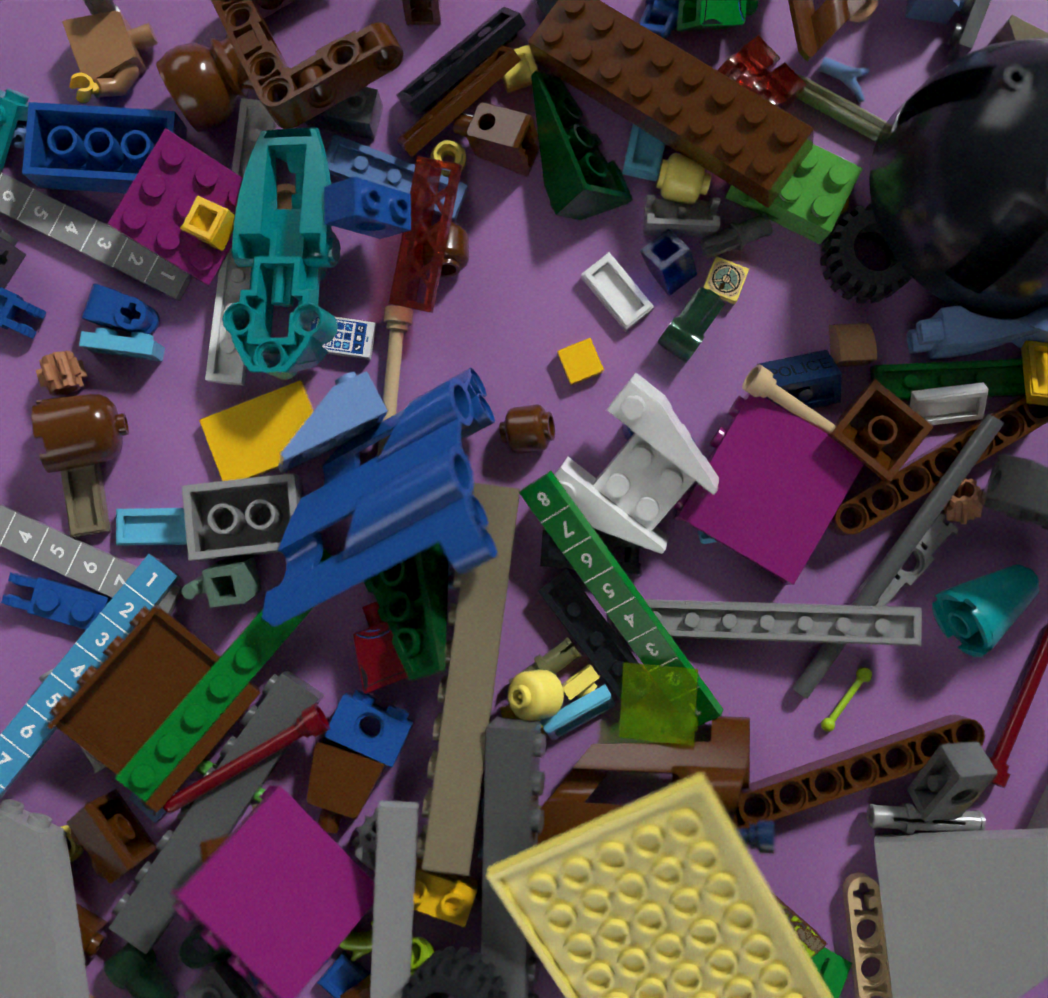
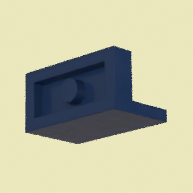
[757,349,842,411]

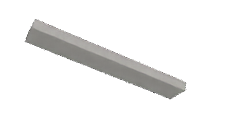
[370,801,419,998]

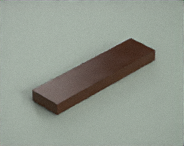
[397,46,521,157]

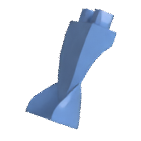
[906,304,1048,360]

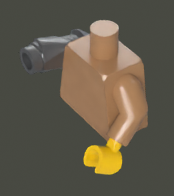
[62,0,158,103]

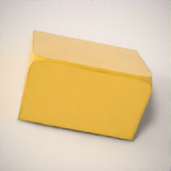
[180,195,235,251]

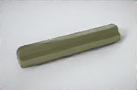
[788,74,886,141]

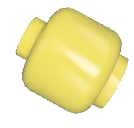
[656,153,711,205]
[508,670,564,721]

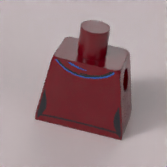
[353,601,408,693]

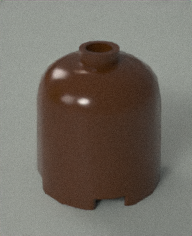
[32,394,129,473]

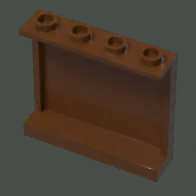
[46,604,261,813]

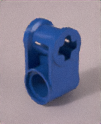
[82,284,159,335]

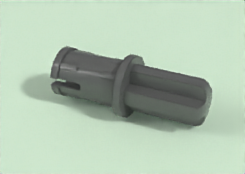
[700,213,773,258]

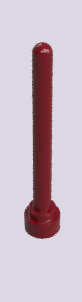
[987,624,1048,788]
[163,703,330,813]

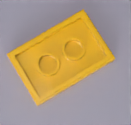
[199,380,314,481]

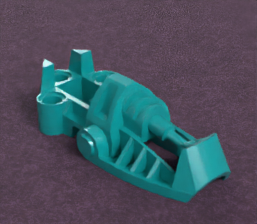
[223,127,341,380]

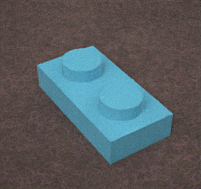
[79,328,165,362]

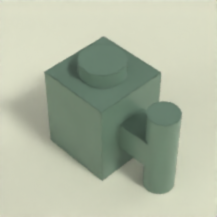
[182,556,262,608]

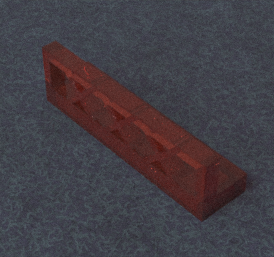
[389,156,462,313]

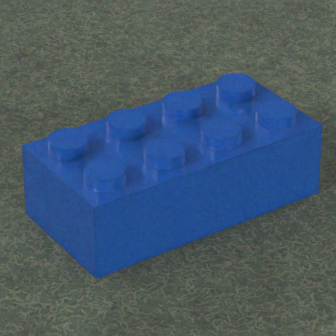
[22,102,187,194]

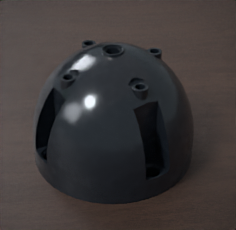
[869,38,1048,316]

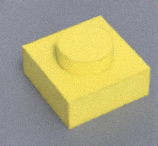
[562,663,600,700]

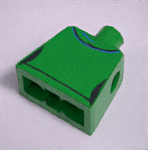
[677,0,759,32]

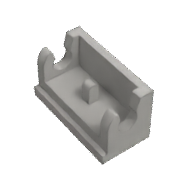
[643,195,720,237]

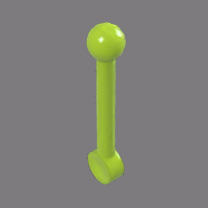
[821,667,872,732]

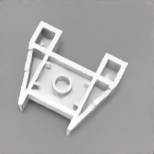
[554,372,719,554]

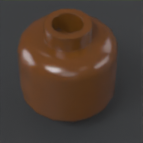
[422,220,469,278]
[499,404,555,454]

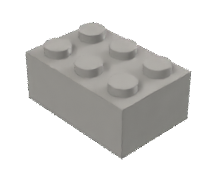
[182,473,304,562]

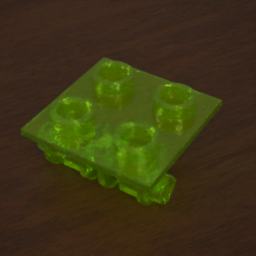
[619,662,698,745]

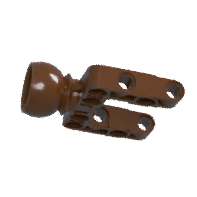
[156,0,404,133]

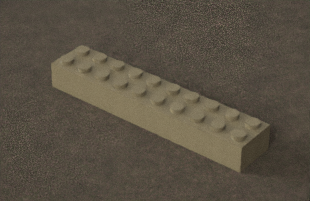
[417,483,520,875]

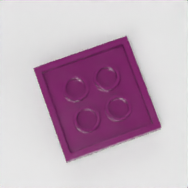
[108,128,243,286]

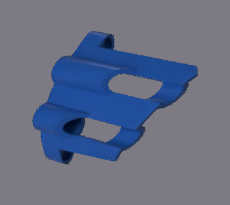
[262,368,498,627]

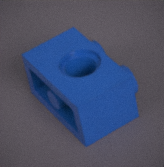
[324,176,411,239]
[324,689,414,767]

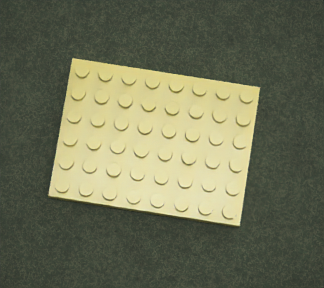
[487,772,833,998]

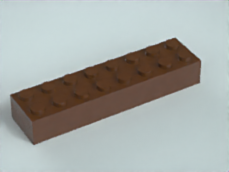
[528,0,814,208]

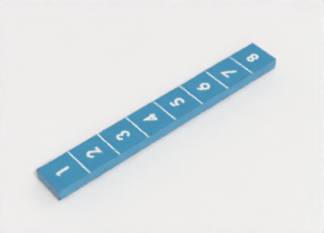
[0,554,180,799]

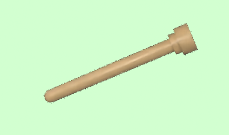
[377,306,413,456]
[742,364,835,435]

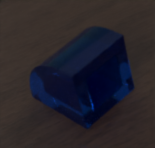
[640,228,698,296]

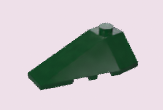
[531,71,633,220]
[364,541,449,681]

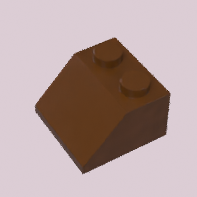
[829,379,934,483]
[66,789,156,884]

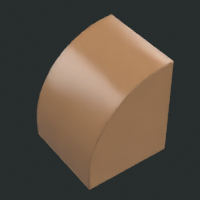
[829,323,878,367]

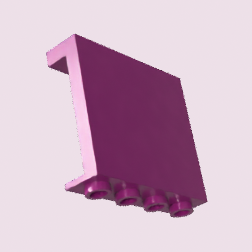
[673,393,863,585]
[169,786,375,998]

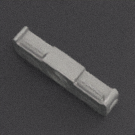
[857,513,958,606]

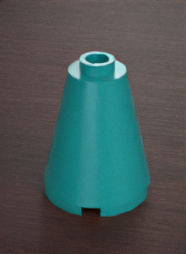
[932,564,1040,657]

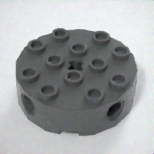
[982,454,1048,530]

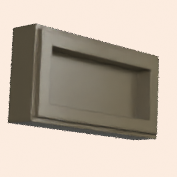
[61,463,111,538]

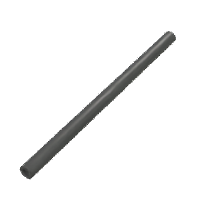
[792,414,1004,699]

